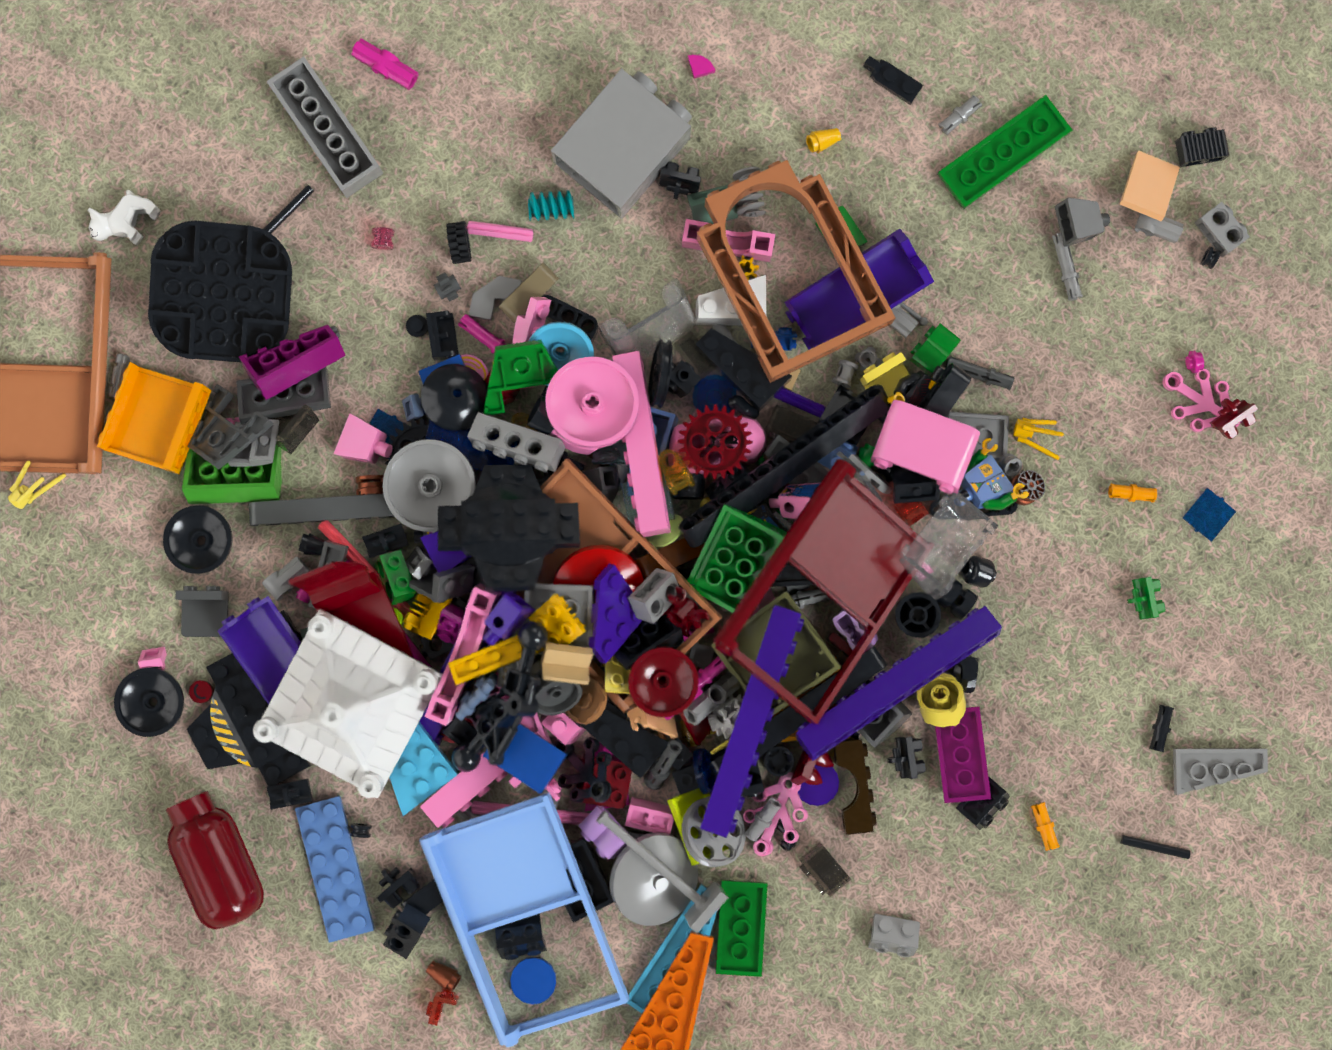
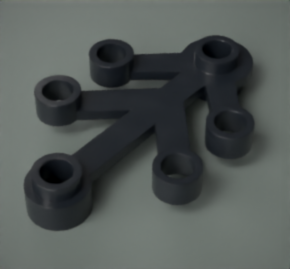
[554,737,612,803]

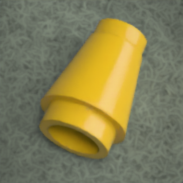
[806,128,841,153]

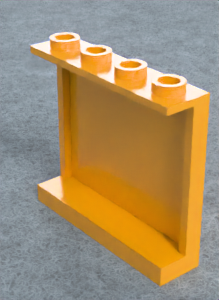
[97,362,212,475]

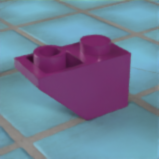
[436,603,466,644]

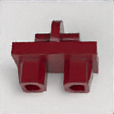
[1210,398,1258,439]

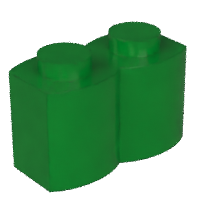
[910,323,961,376]

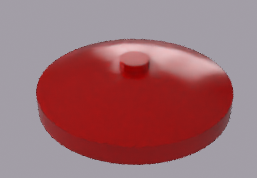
[552,545,644,602]

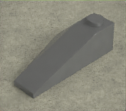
[835,650,913,748]

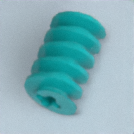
[528,190,574,221]

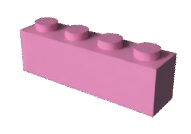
[420,752,508,828]

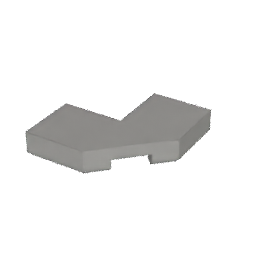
[469,276,522,321]
[847,454,893,495]

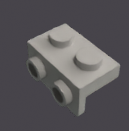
[868,914,920,957]

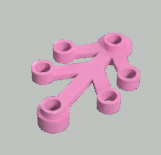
[1162,369,1240,432]
[743,772,808,856]

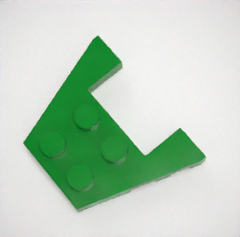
[484,339,558,415]

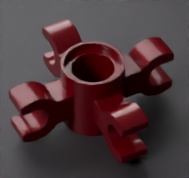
[662,586,710,637]

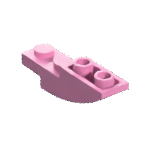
[513,297,551,389]

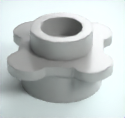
[855,347,881,373]

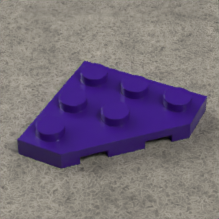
[589,564,643,664]

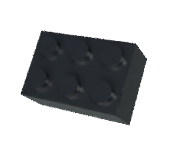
[565,837,614,923]

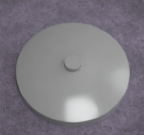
[383,439,476,532]
[610,833,698,926]

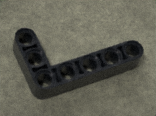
[541,295,599,396]

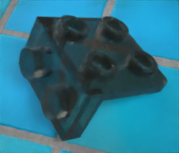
[271,404,319,455]

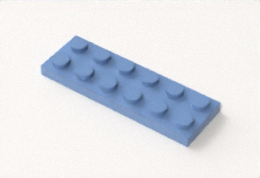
[295,795,375,943]

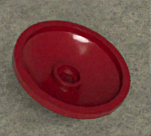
[628,647,699,717]

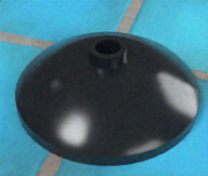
[421,364,488,431]
[163,505,233,574]
[114,668,184,737]

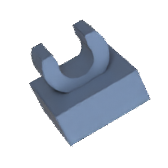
[402,394,426,422]

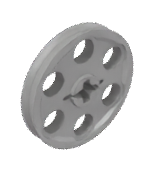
[682,796,746,867]

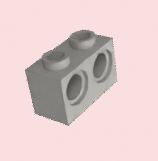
[1194,202,1250,257]
[628,568,679,624]

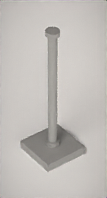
[596,810,728,933]

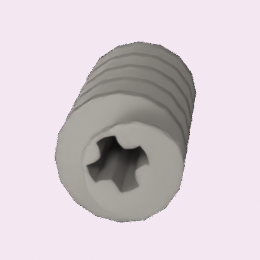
[733,167,766,217]

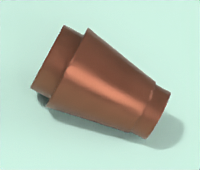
[426,961,462,992]

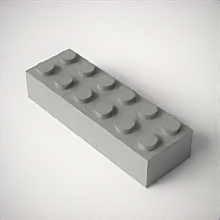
[267,57,384,198]

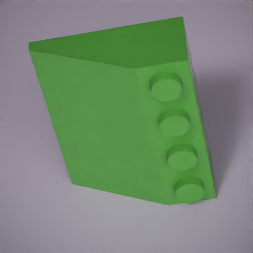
[182,430,282,504]

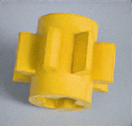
[739,256,759,280]

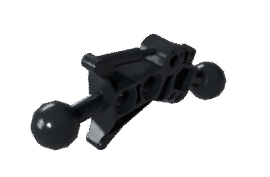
[451,621,548,772]

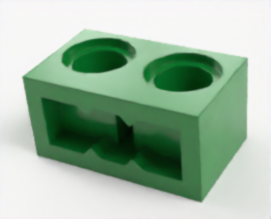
[375,550,416,605]

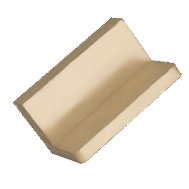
[541,643,593,685]

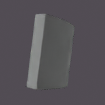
[228,419,280,467]

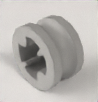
[999,454,1022,477]

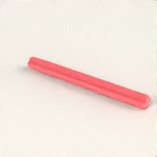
[318,520,418,618]

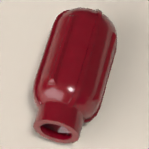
[165,791,264,930]

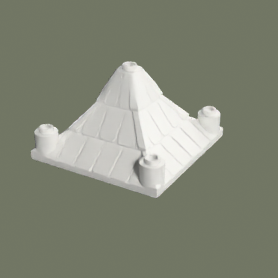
[253,609,443,799]

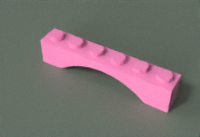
[425,584,502,726]

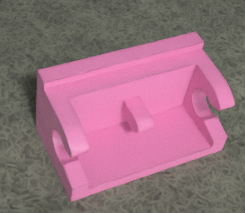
[625,797,674,834]

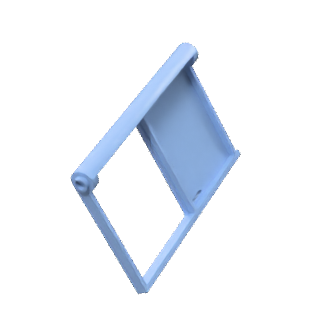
[419,792,629,1047]

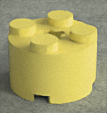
[917,673,966,727]

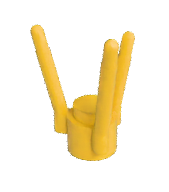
[1013,418,1064,460]

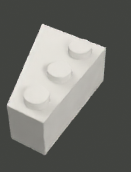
[696,275,766,326]

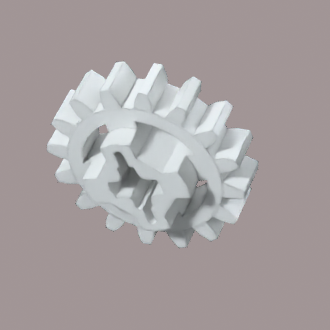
[708,694,743,739]

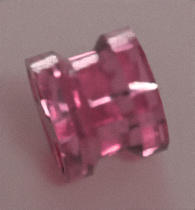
[371,227,395,250]

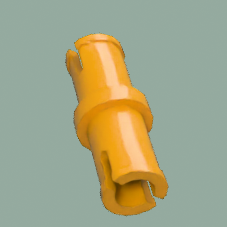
[1108,483,1157,503]
[1031,802,1060,851]

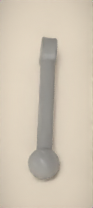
[900,302,928,326]

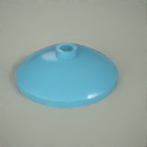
[528,322,594,386]

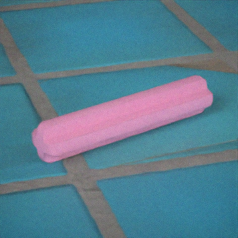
[467,221,534,242]

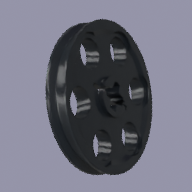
[648,339,673,408]

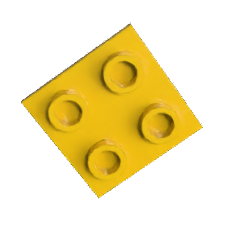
[403,593,452,640]
[528,594,586,645]

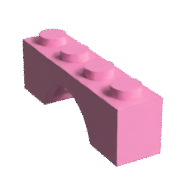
[682,219,775,262]

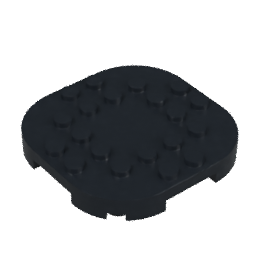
[148,221,292,363]

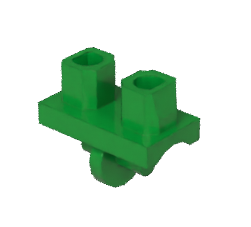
[1127,577,1166,620]

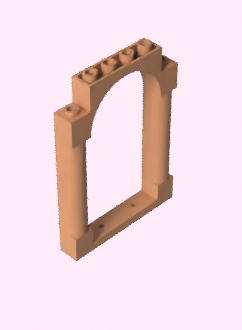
[696,160,895,383]

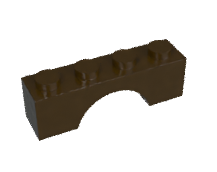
[833,738,877,835]

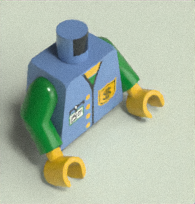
[955,438,1029,510]

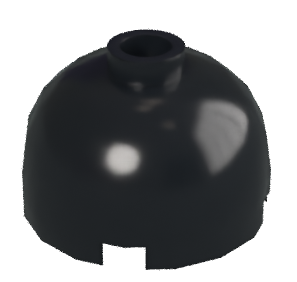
[895,592,941,638]

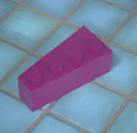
[239,324,346,400]

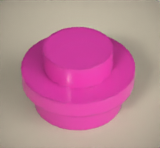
[1185,351,1204,373]

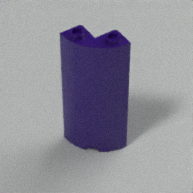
[784,229,934,350]
[217,596,301,705]

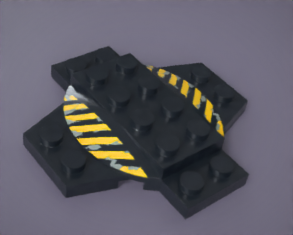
[187,653,311,786]

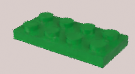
[715,879,768,977]

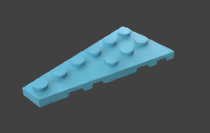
[389,722,459,816]
[627,884,717,1013]

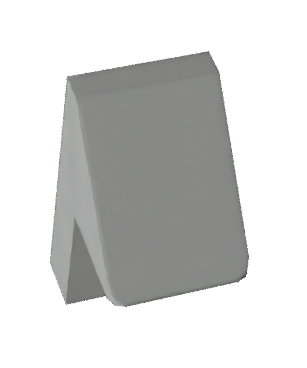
[405,545,438,580]

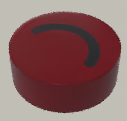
[189,680,214,703]

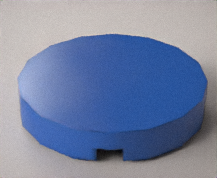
[510,957,556,1004]

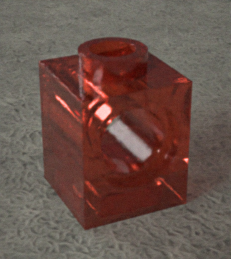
[892,501,929,526]

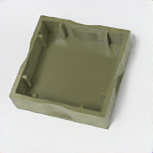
[711,591,841,715]

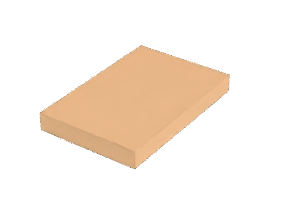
[1120,150,1180,221]

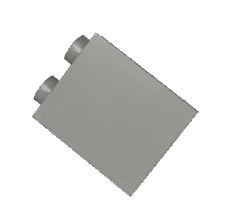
[551,68,692,219]

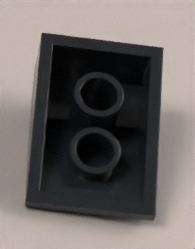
[613,615,684,671]

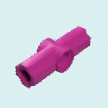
[351,38,419,90]

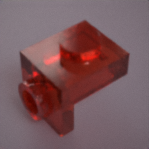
[426,989,459,1026]

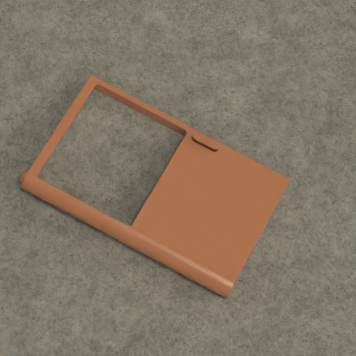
[0,252,112,474]
[516,458,722,713]

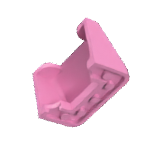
[871,400,980,494]

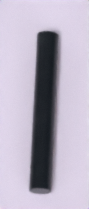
[263,185,314,234]
[1120,835,1191,859]

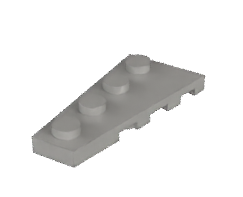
[1173,748,1268,795]

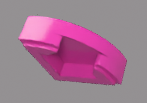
[688,55,715,79]

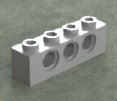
[467,412,566,472]

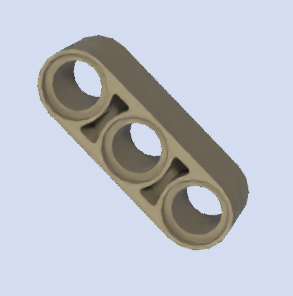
[498,262,559,323]

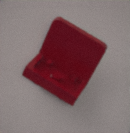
[574,754,632,809]

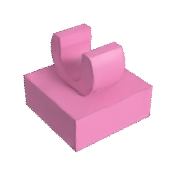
[138,647,167,670]

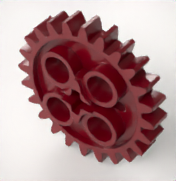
[678,404,753,480]

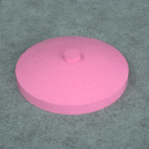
[546,357,639,449]

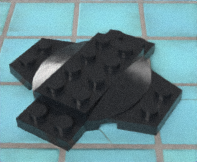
[438,464,580,592]

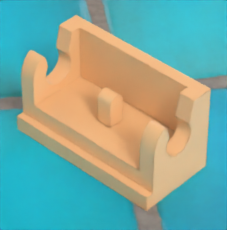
[627,706,678,740]

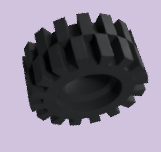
[446,221,472,264]

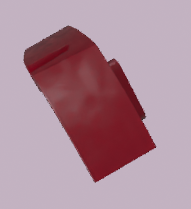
[288,561,414,658]

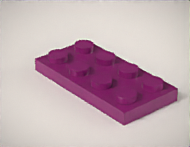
[935,706,991,803]

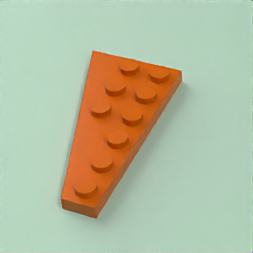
[620,931,714,1050]

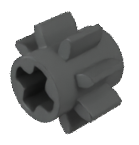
[434,272,461,302]

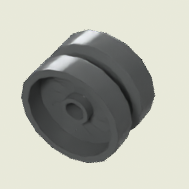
[530,660,582,715]

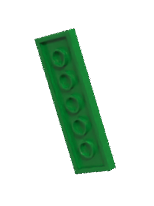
[937,95,1072,210]

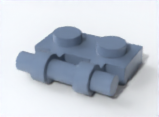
[455,671,498,720]

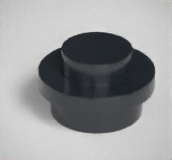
[406,315,428,337]

